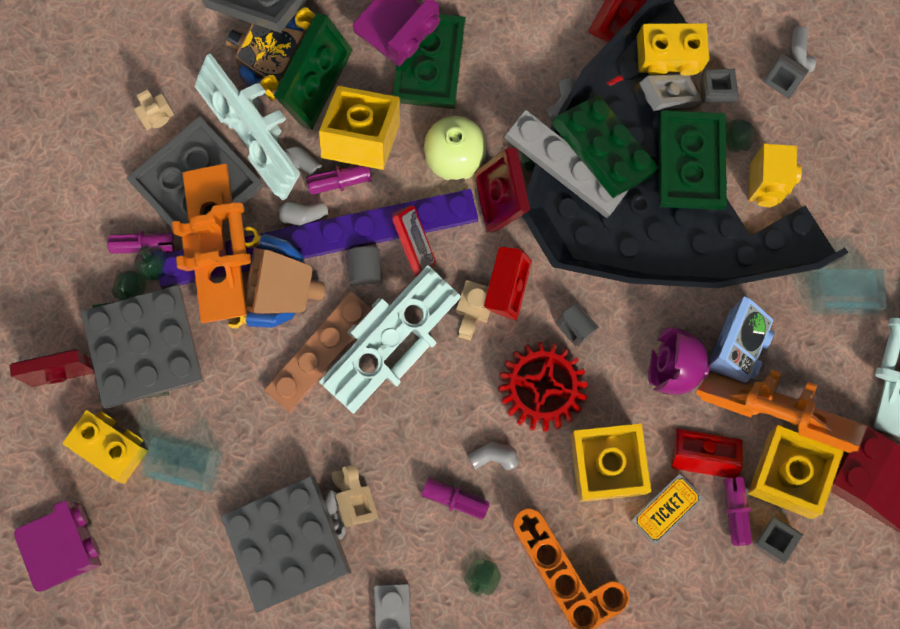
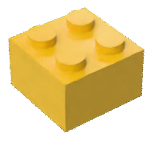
[319,86,400,170]
[570,423,651,502]
[747,425,843,519]

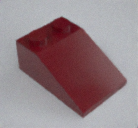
[830,426,900,533]

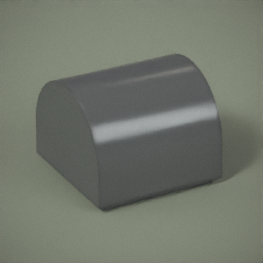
[763,53,809,99]
[701,69,739,103]
[348,247,382,286]
[557,303,599,347]
[755,515,804,565]

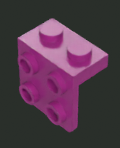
[353,0,440,67]
[14,500,101,592]

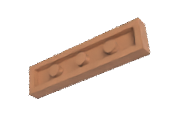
[264,292,372,413]

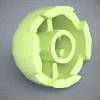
[424,115,487,180]

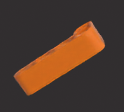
[512,509,629,629]

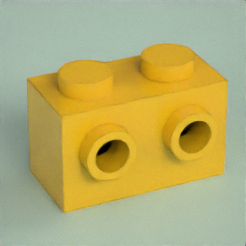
[637,23,709,76]
[748,144,802,207]
[62,410,148,484]

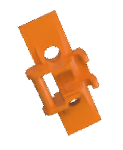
[172,163,251,324]
[696,369,867,453]

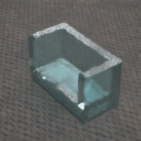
[809,269,887,314]
[141,436,223,494]

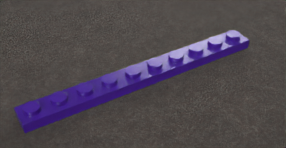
[155,189,478,289]

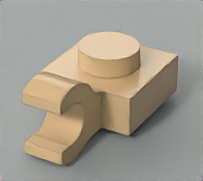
[134,89,174,130]
[456,280,491,341]
[332,464,378,528]

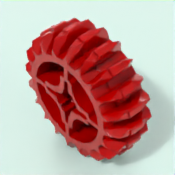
[498,342,588,432]

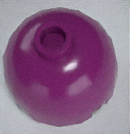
[648,326,710,395]

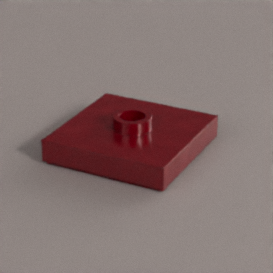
[474,148,530,232]
[9,349,95,387]

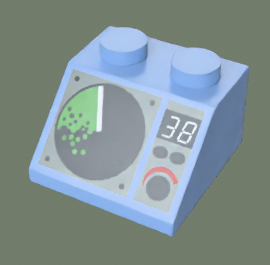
[709,297,774,383]

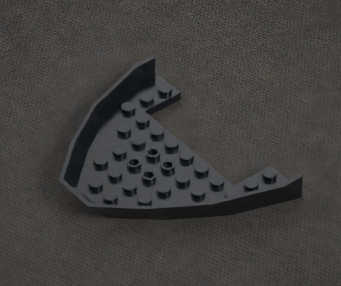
[522,0,848,288]

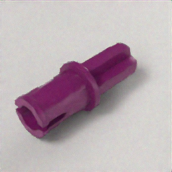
[306,165,372,195]
[107,230,174,256]
[421,477,490,520]
[723,477,752,546]

